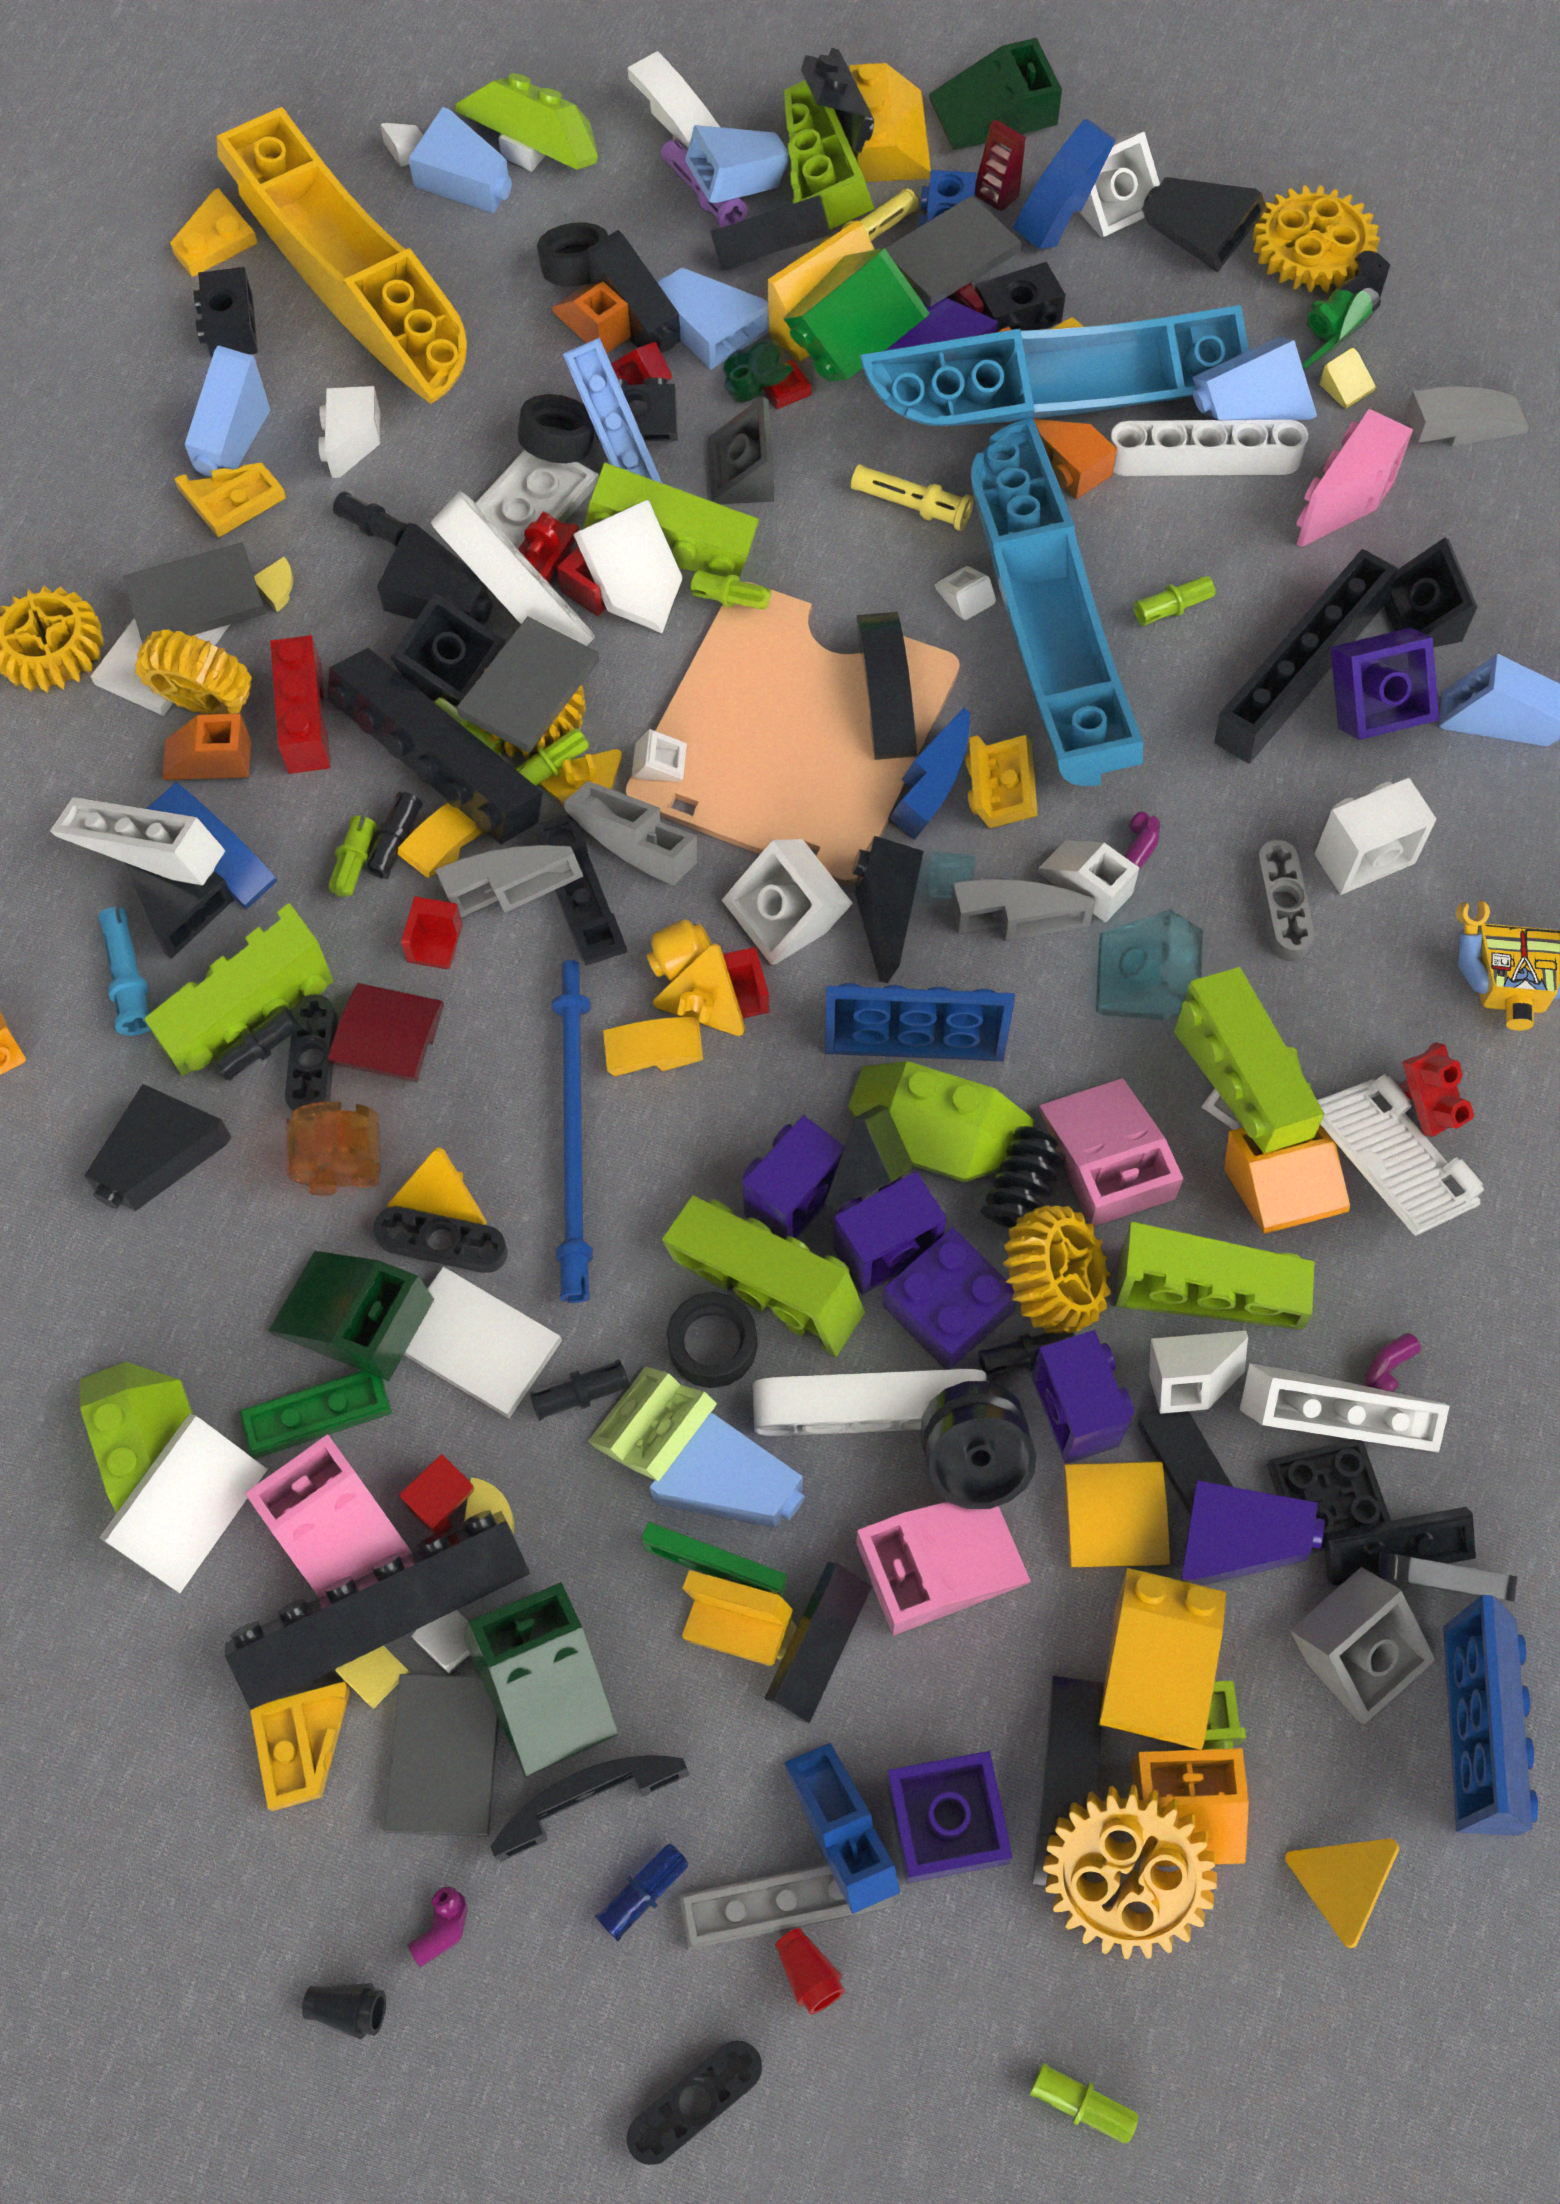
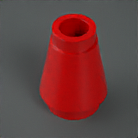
[775,1927,845,2015]

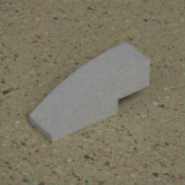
[1405,386,1529,447]
[564,781,697,886]
[435,845,583,917]
[951,879,1095,942]

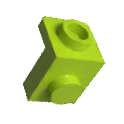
[1188,1680,1247,1750]

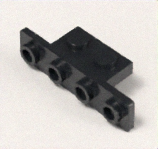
[801,48,874,153]

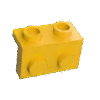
[965,735,1038,829]

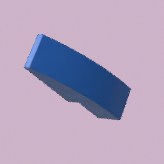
[1013,119,1116,249]
[889,707,970,840]
[146,781,277,910]
[784,1743,900,1914]

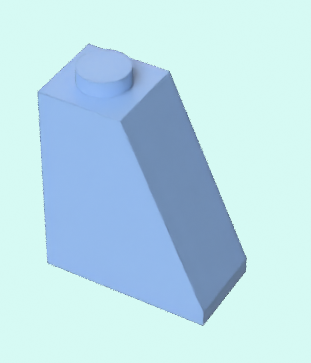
[408,107,512,214]
[685,125,789,203]
[657,267,769,370]
[1193,336,1317,420]
[185,345,271,477]
[1438,654,1560,747]
[649,1412,805,1528]

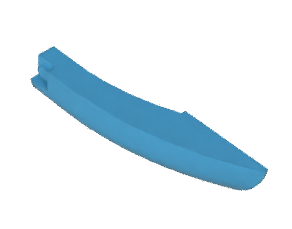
[860,305,1249,426]
[971,417,1143,786]

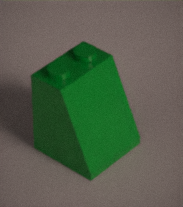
[783,248,930,382]

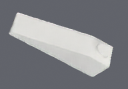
[50,797,225,885]
[1239,1364,1450,1452]

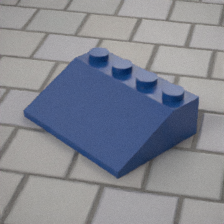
[825,983,1015,1061]
[1443,1595,1538,1836]

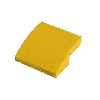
[1064,1461,1170,1567]

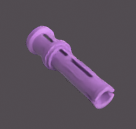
[661,139,747,228]

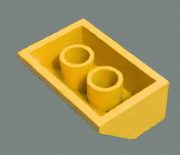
[849,63,931,182]
[768,220,874,362]

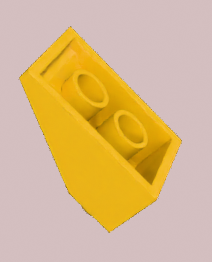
[1099,1568,1227,1750]

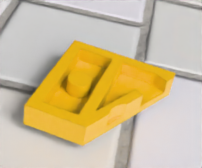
[170,188,258,277]
[174,462,286,538]
[250,1681,350,1811]

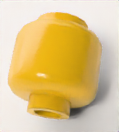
[646,919,712,982]

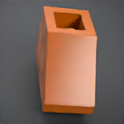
[552,281,631,354]
[1034,419,1117,499]
[162,714,252,780]

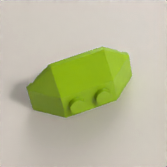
[454,73,598,170]
[848,1061,1035,1183]
[80,1361,193,1514]

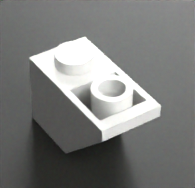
[318,386,381,478]
[1038,840,1140,923]
[1149,1331,1248,1414]

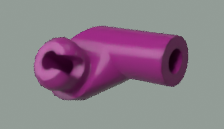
[1124,811,1160,871]
[1365,1333,1421,1392]
[407,1886,468,1968]

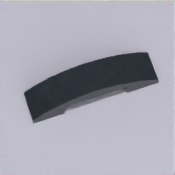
[856,612,917,760]
[533,814,628,966]
[1032,1676,1103,1887]
[490,1755,689,1862]

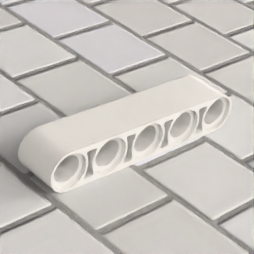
[1110,420,1309,476]
[431,491,595,646]
[752,1369,987,1436]

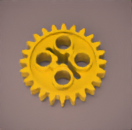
[1252,185,1380,293]
[1043,1785,1217,1959]

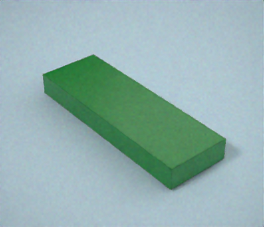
[239,1371,393,1459]
[642,1522,787,1598]

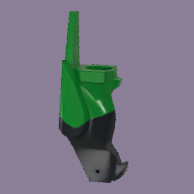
[1302,251,1390,371]

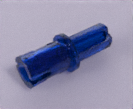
[595,1844,689,1941]

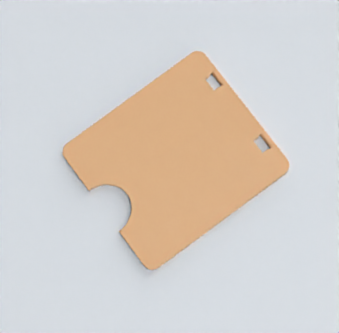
[626,582,960,885]

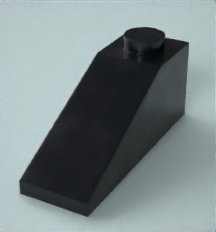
[852,836,924,983]

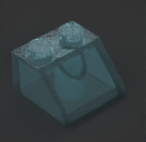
[1096,909,1203,1020]

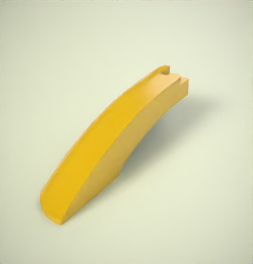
[216,107,467,404]

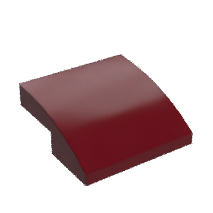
[328,983,444,1082]

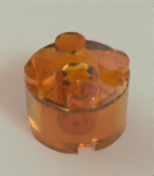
[286,1101,381,1196]

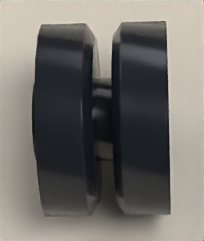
[920,1381,1037,1509]

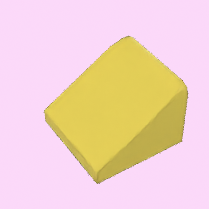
[1319,348,1376,409]
[334,1646,410,1709]

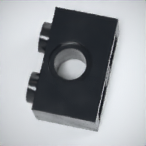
[975,261,1066,333]
[193,267,258,358]
[596,378,678,443]

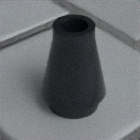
[302,1983,386,2039]

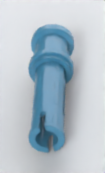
[98,907,151,1036]

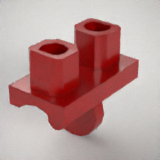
[518,512,579,583]
[1399,1042,1474,1137]

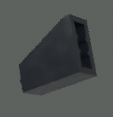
[1141,177,1267,272]
[587,230,681,353]
[377,523,492,624]
[126,863,234,959]
[84,1084,232,1211]

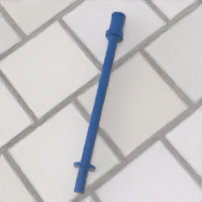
[551,960,593,1303]

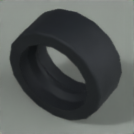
[537,222,608,286]
[517,394,595,464]
[667,1292,758,1388]

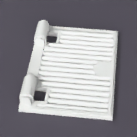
[1317,1074,1485,1236]

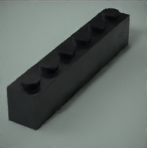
[1214,548,1398,764]
[328,648,543,845]
[225,1510,531,1710]

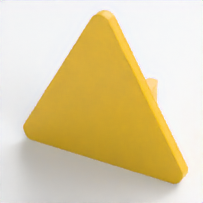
[538,749,622,806]
[653,943,746,1036]
[387,1147,487,1225]
[1285,1838,1399,1949]

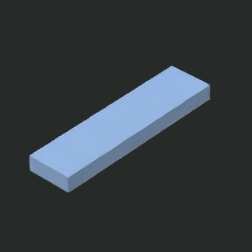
[563,338,662,483]

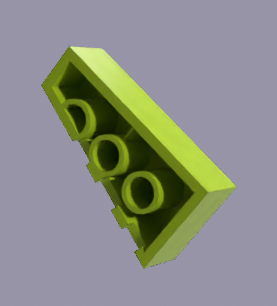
[784,80,875,229]
[583,462,759,577]
[144,902,334,1076]
[1174,967,1325,1154]
[662,1195,866,1358]
[1115,1221,1315,1330]

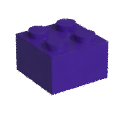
[1330,628,1439,740]
[742,1115,845,1239]
[833,1171,947,1295]
[883,1227,1017,1370]
[1031,1330,1134,1463]
[886,1751,1013,1884]

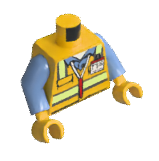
[1455,901,1560,1031]

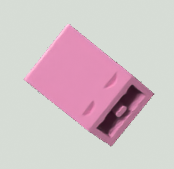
[1296,409,1413,547]
[1038,1078,1183,1226]
[245,1434,412,1598]
[856,1502,1031,1636]

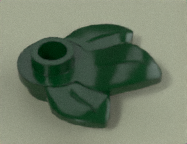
[723,340,793,402]

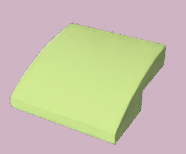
[588,1366,717,1481]

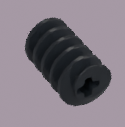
[980,1126,1066,1228]

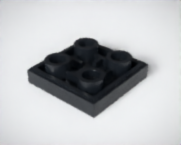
[1267,1439,1391,1554]

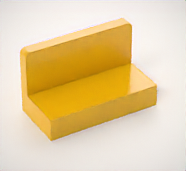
[682,1570,793,1666]

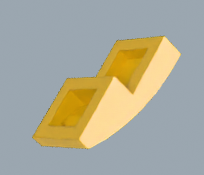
[397,802,485,878]
[603,1017,703,1077]

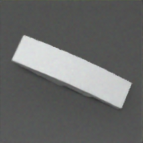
[628,51,720,150]

